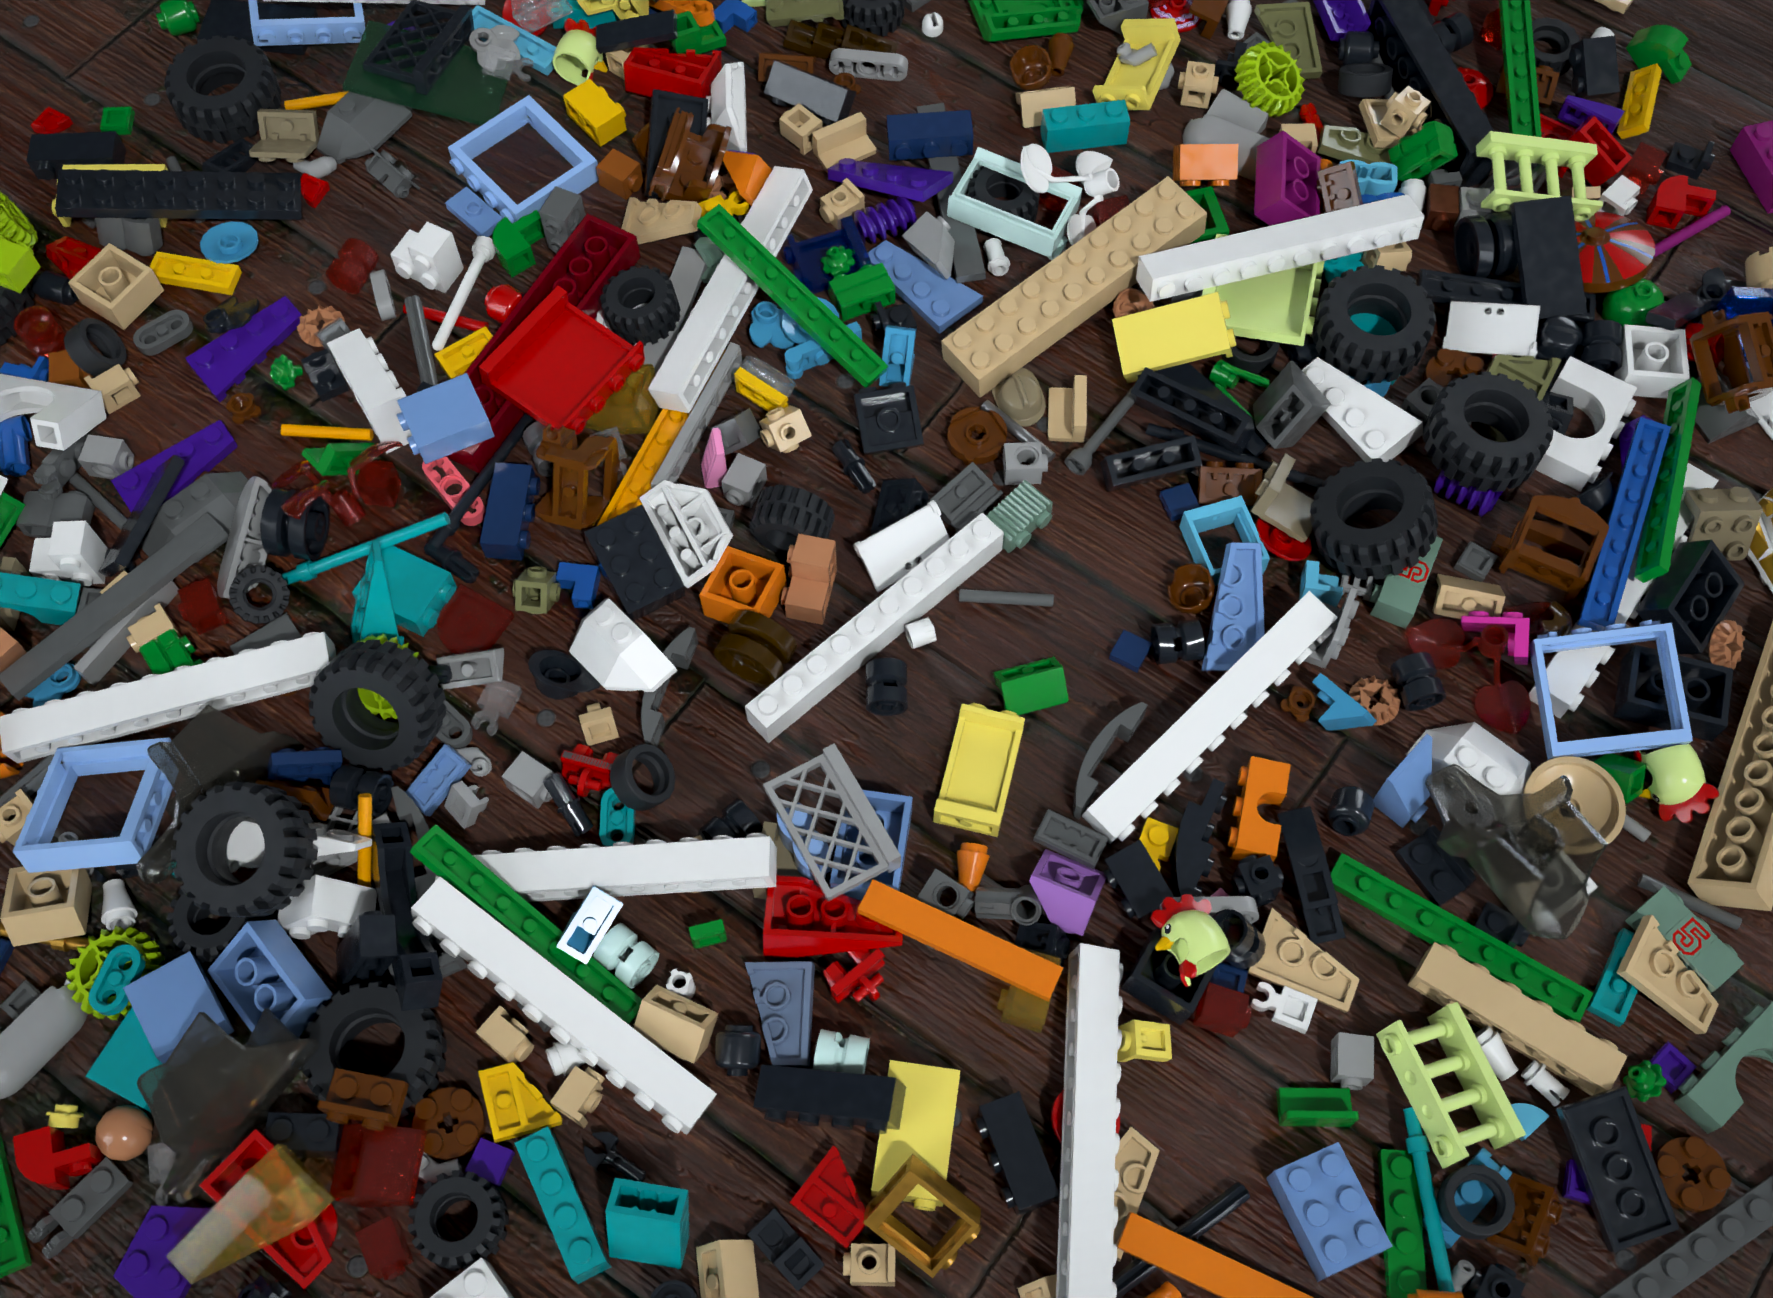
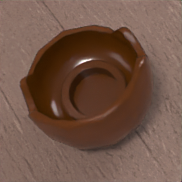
[1010,45,1052,91]
[1167,563,1216,614]

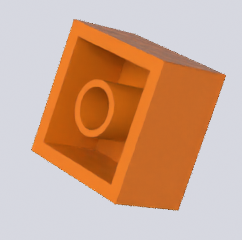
[1173,144,1239,186]
[699,546,787,624]

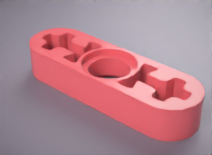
[422,456,486,526]

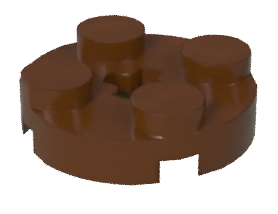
[1423,348,1484,387]
[947,407,1007,466]
[412,1087,486,1162]
[1653,1136,1731,1213]

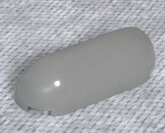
[1183,114,1270,181]
[217,476,272,599]
[0,979,88,1099]

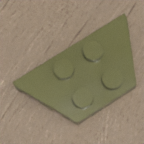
[1480,354,1561,442]

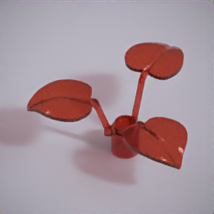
[271,441,403,527]
[1406,602,1551,734]

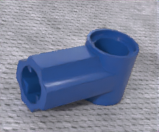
[0,415,32,477]

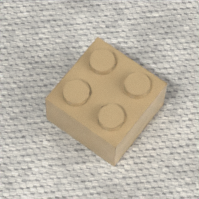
[68,243,164,330]
[0,866,93,947]

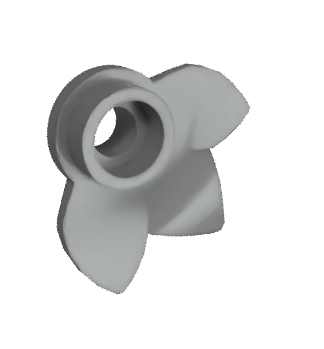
[469,25,521,73]

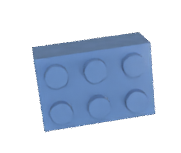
[830,790,913,900]
[207,920,333,1049]
[1266,1142,1393,1282]

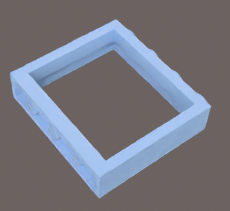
[248,0,366,46]
[448,95,599,224]
[1529,620,1693,760]
[12,737,183,873]

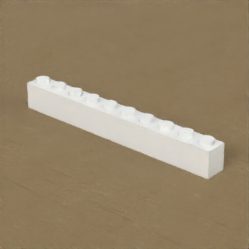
[648,166,813,413]
[1136,194,1424,302]
[1526,463,1719,719]
[745,513,1004,743]
[1082,591,1338,844]
[0,632,336,763]
[435,833,777,902]
[411,877,717,1135]
[1056,943,1123,1298]

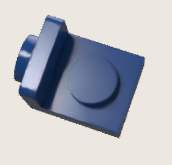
[0,356,49,382]

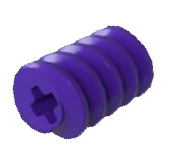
[854,196,917,245]
[1434,470,1503,517]

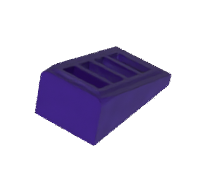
[1557,95,1625,135]

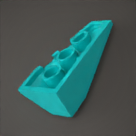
[351,542,404,646]

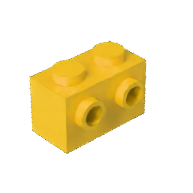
[563,79,627,147]

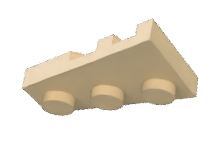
[621,197,702,245]
[1248,908,1360,1013]
[1616,915,1719,1034]

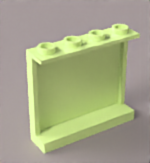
[1202,233,1325,346]

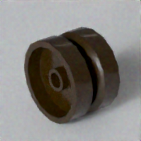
[714,610,797,688]

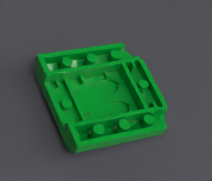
[968,0,1084,42]

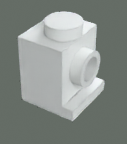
[1598,175,1641,216]

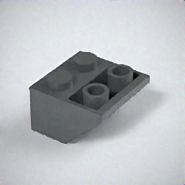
[1086,0,1149,34]
[1253,361,1331,449]

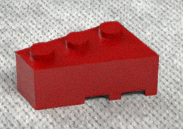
[624,47,722,98]

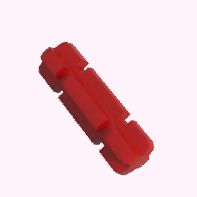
[1299,103,1323,152]

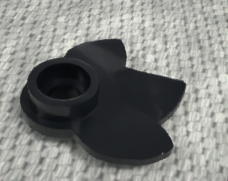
[1695,267,1752,316]
[203,296,259,334]

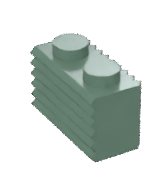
[986,480,1053,553]

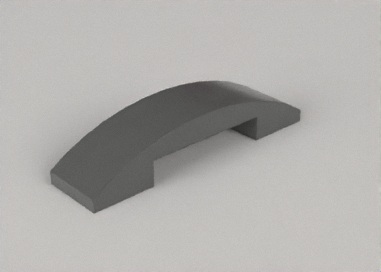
[641,627,698,747]
[1073,702,1148,820]
[391,786,436,899]

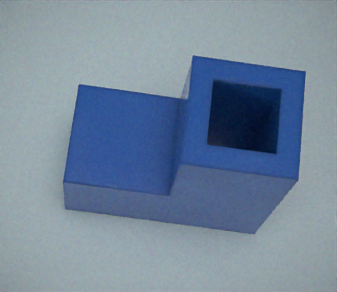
[714,0,758,34]
[556,562,601,609]

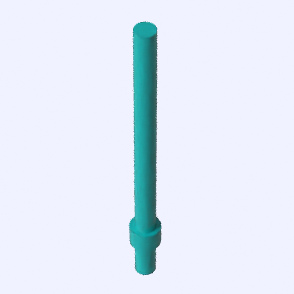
[281,512,450,585]
[1403,1107,1455,1292]

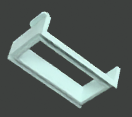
[947,147,1083,260]

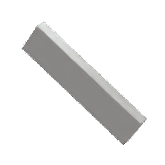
[74,580,180,687]

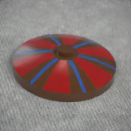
[1575,211,1655,293]

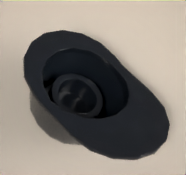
[1536,315,1584,365]
[1576,471,1616,518]
[528,650,601,700]

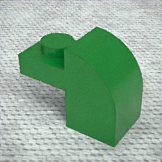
[669,11,726,54]
[1626,25,1692,84]
[493,210,545,278]

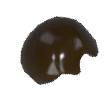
[1529,601,1572,644]

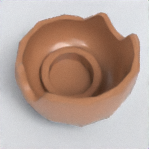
[1113,288,1159,318]
[95,1105,153,1161]

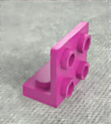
[1461,611,1530,665]

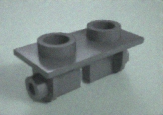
[365,146,420,198]

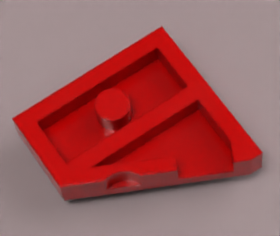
[46,236,102,280]
[790,1146,866,1250]

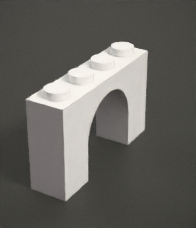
[1536,356,1637,492]
[0,374,106,451]

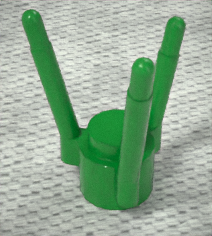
[1209,359,1270,420]

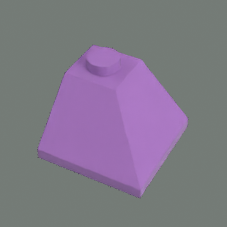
[1029,849,1106,936]

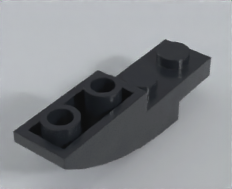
[1172,778,1227,897]
[1277,806,1346,944]

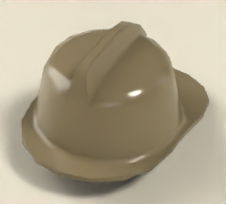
[992,368,1046,427]

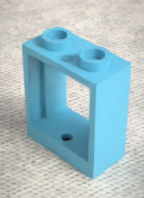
[1179,496,1270,587]

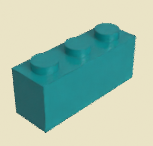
[1040,100,1130,153]

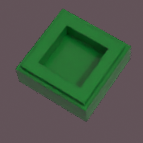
[100,107,135,135]
[689,919,727,949]

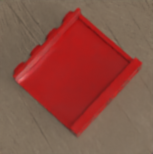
[479,285,645,435]

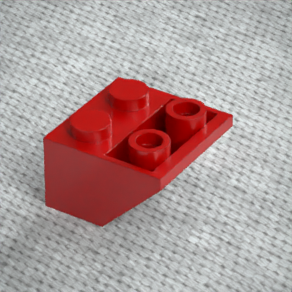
[1566,115,1632,187]

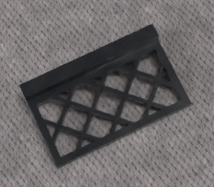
[363,0,474,96]

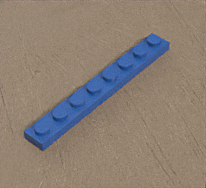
[1577,417,1671,632]

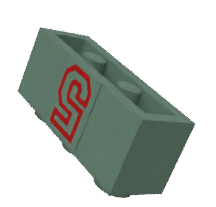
[1369,536,1443,629]
[1625,886,1744,993]

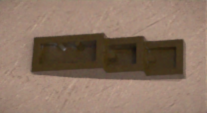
[783,19,898,67]

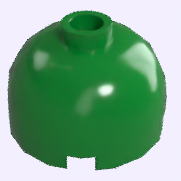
[1601,278,1664,328]

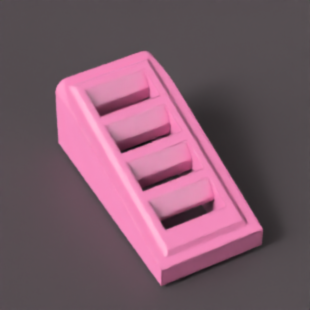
[701,428,727,488]

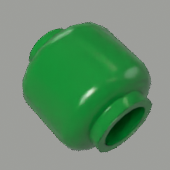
[156,0,201,36]

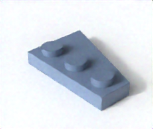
[745,961,815,1068]

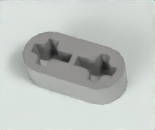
[370,269,397,321]

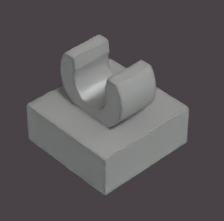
[444,781,489,829]

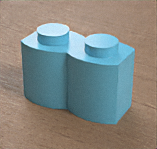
[1339,160,1398,196]

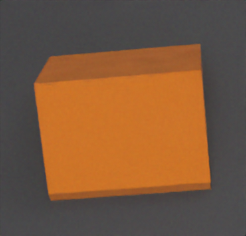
[723,151,772,206]

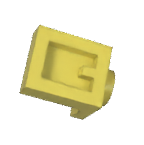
[1117,1020,1172,1062]

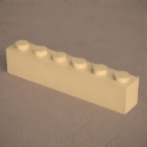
[1408,942,1627,1096]

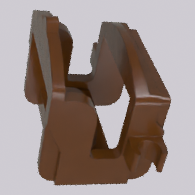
[649,107,732,203]
[1690,309,1773,414]
[535,423,620,530]
[1489,495,1609,601]

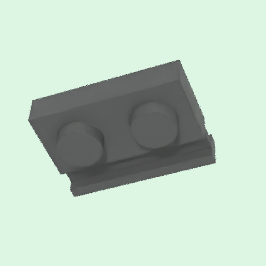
[929,462,1003,533]

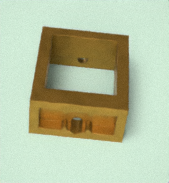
[863,1154,981,1278]

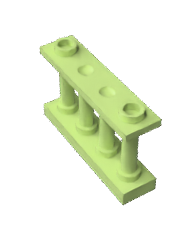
[1476,131,1603,221]
[1376,1002,1526,1169]

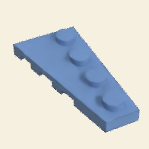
[864,240,983,334]
[1201,543,1265,671]

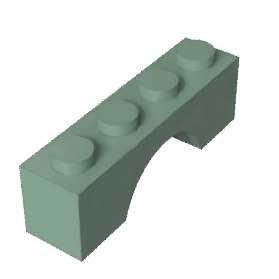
[1674,1001,1773,1134]

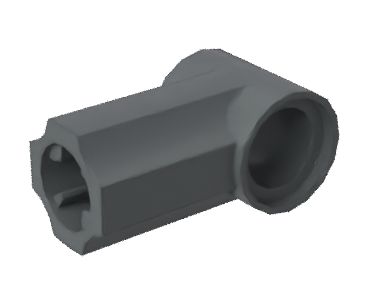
[975,884,1043,925]

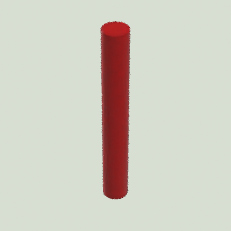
[403,303,489,332]

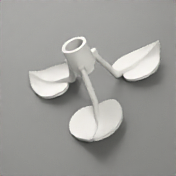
[1020,144,1119,246]

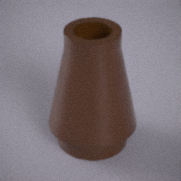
[1048,33,1074,77]

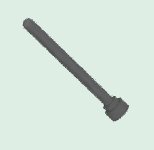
[1065,381,1137,475]

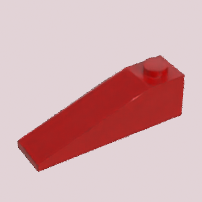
[763,875,903,957]
[199,1129,333,1289]

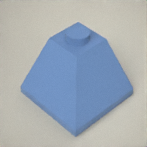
[1373,734,1433,828]

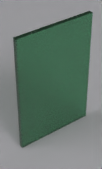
[343,20,515,125]

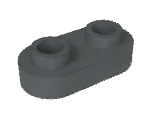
[133,310,193,356]
[435,700,473,749]

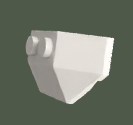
[706,62,747,152]
[639,480,733,588]
[569,598,677,692]
[1406,722,1532,836]

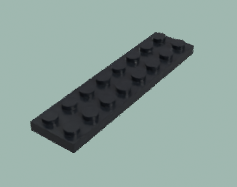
[55,169,302,220]

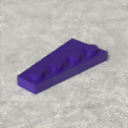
[828,158,953,202]
[185,296,302,403]
[111,419,238,512]

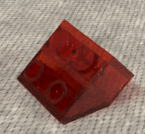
[328,1124,427,1208]

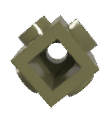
[512,566,561,614]

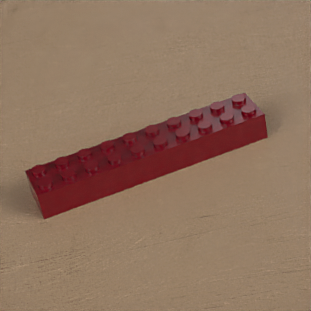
[446,213,640,473]

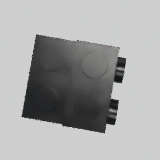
[853,382,924,455]

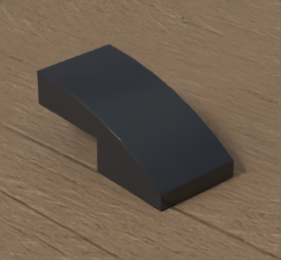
[746,1208,825,1291]

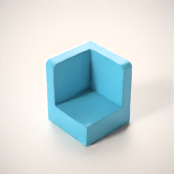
[1299,560,1343,607]

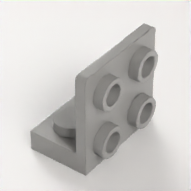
[1304,587,1360,669]

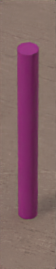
[1654,205,1731,258]

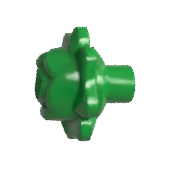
[821,246,855,277]
[270,354,303,391]
[1623,1060,1667,1102]

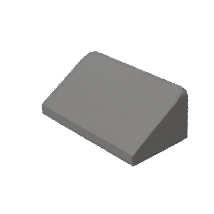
[1206,89,1269,134]
[436,648,504,690]

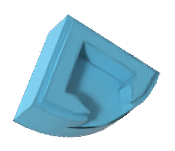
[1511,1103,1549,1141]

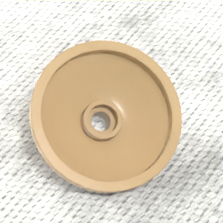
[1522,756,1626,854]

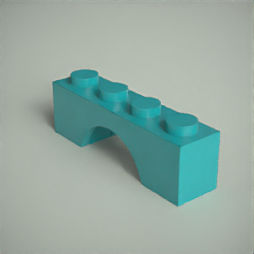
[0,572,81,625]
[514,1126,612,1284]

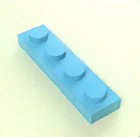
[472,5,556,76]

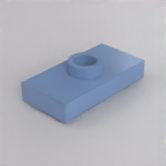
[445,186,503,237]
[405,744,472,817]

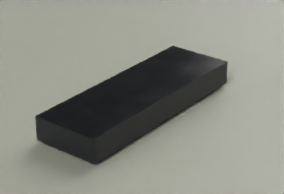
[596,9,677,54]
[1645,292,1712,331]

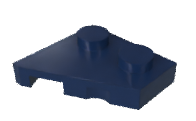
[267,747,343,788]

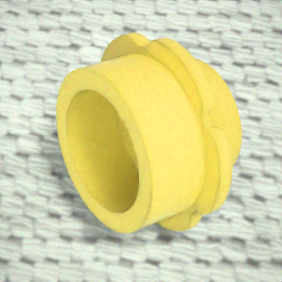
[46,1104,84,1128]

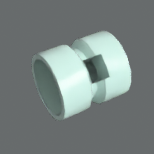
[593,923,659,988]
[813,1029,870,1074]

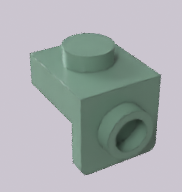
[694,237,725,283]

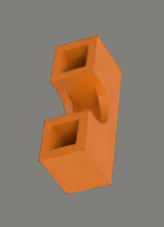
[1227,756,1291,862]

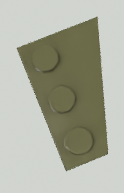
[765,0,844,27]
[1254,2,1323,79]
[1317,125,1393,164]

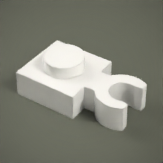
[1250,982,1318,1034]

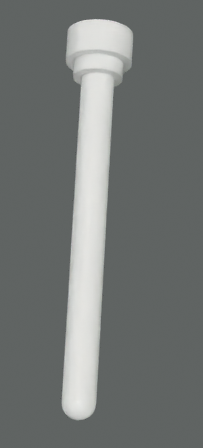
[432,236,496,351]

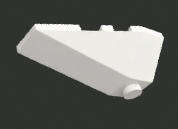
[226,817,372,868]

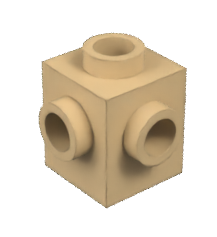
[1178,61,1219,109]
[1380,86,1431,138]
[759,405,812,453]

